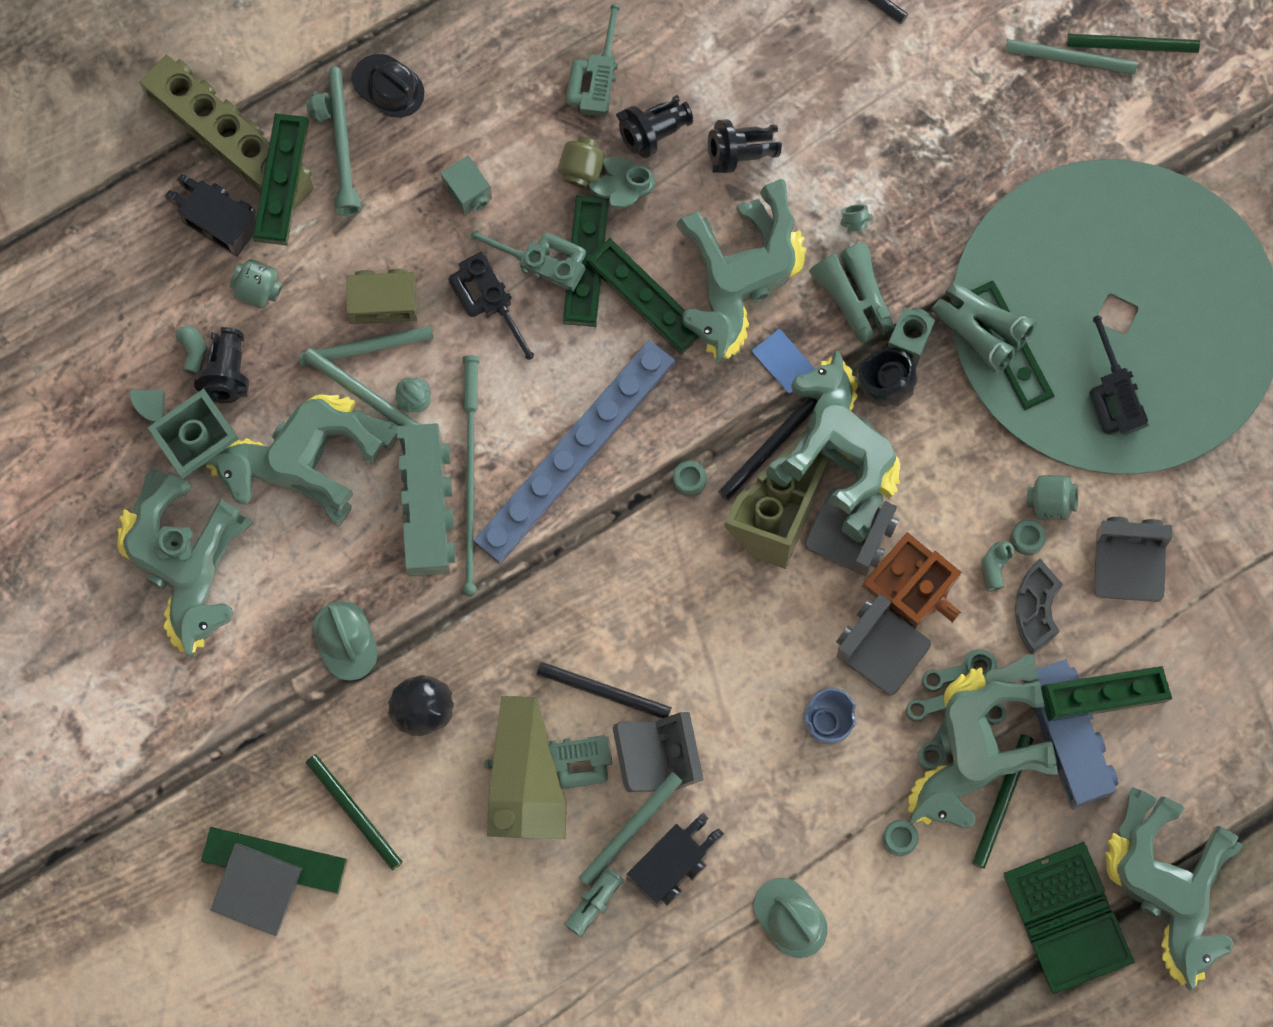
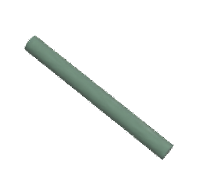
[1005,39,1137,75]
[299,325,434,367]
[302,348,419,426]
[579,772,683,886]

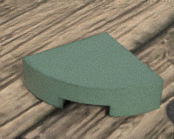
[130,389,166,424]

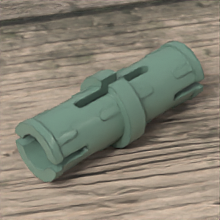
[563,867,624,938]

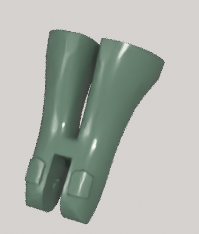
[809,242,894,345]
[932,282,1036,374]

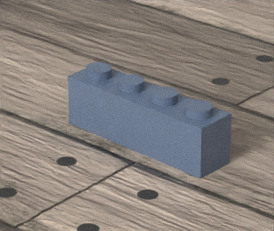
[1023,659,1119,810]

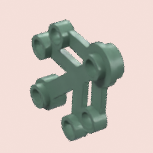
[906,649,1006,771]

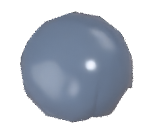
[803,688,856,745]

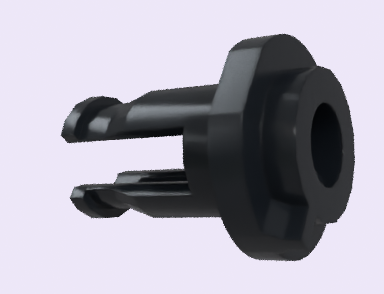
[616,95,693,158]
[708,119,782,173]
[194,327,249,403]

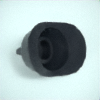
[352,54,425,118]

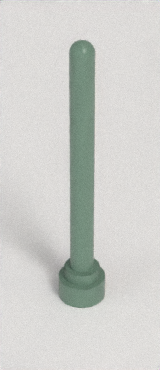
[328,66,361,216]

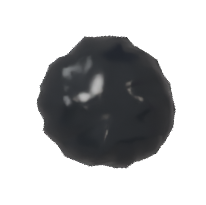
[857,348,918,407]
[388,675,454,736]

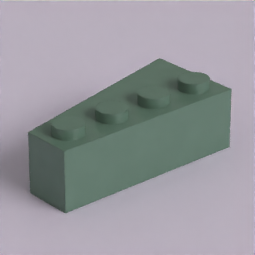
[397,423,456,577]

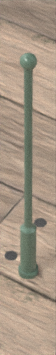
[463,355,480,596]

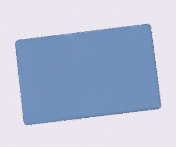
[752,329,815,394]

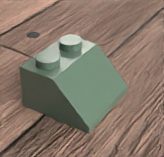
[147,389,239,479]

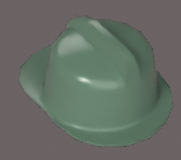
[313,601,378,681]
[754,878,828,958]

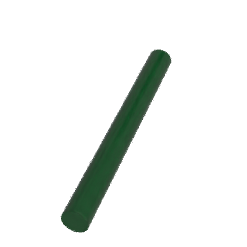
[1067,34,1200,53]
[972,734,1034,869]
[305,754,403,871]

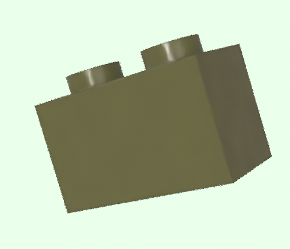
[346,269,418,324]

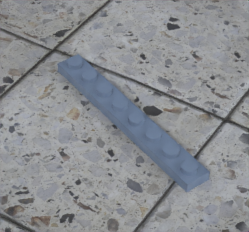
[473,340,675,565]

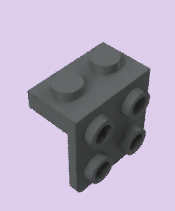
[805,489,899,577]
[1094,517,1172,602]
[836,594,931,695]
[613,712,704,792]

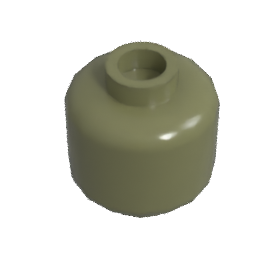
[558,136,605,188]

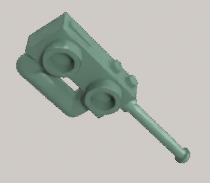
[566,3,620,117]
[471,231,586,292]
[484,735,613,789]

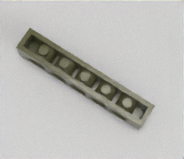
[139,54,314,209]

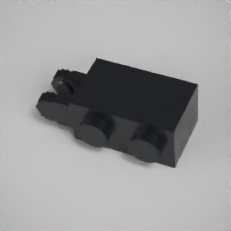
[164,174,256,257]
[627,813,724,908]

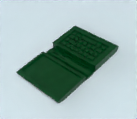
[1003,842,1135,995]

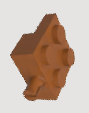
[862,532,962,629]

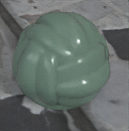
[395,377,431,413]

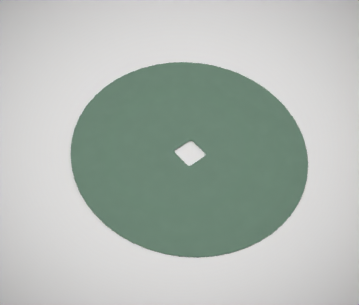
[951,159,1273,474]

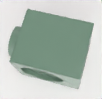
[441,155,492,215]
[887,307,935,365]

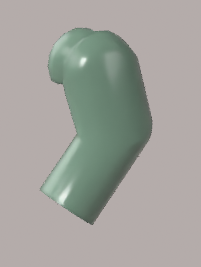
[175,325,207,375]
[981,541,1014,592]

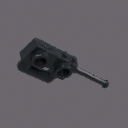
[449,251,534,360]
[1089,315,1149,436]

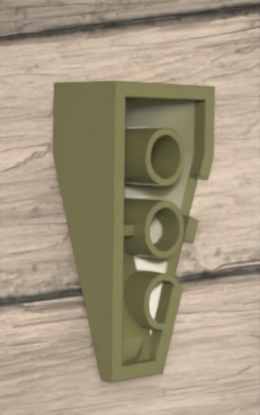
[724,432,830,569]
[487,696,567,839]

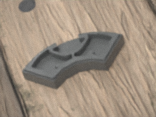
[1015,559,1063,654]

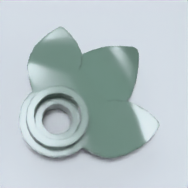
[589,157,655,208]

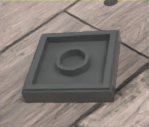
[210,843,303,936]

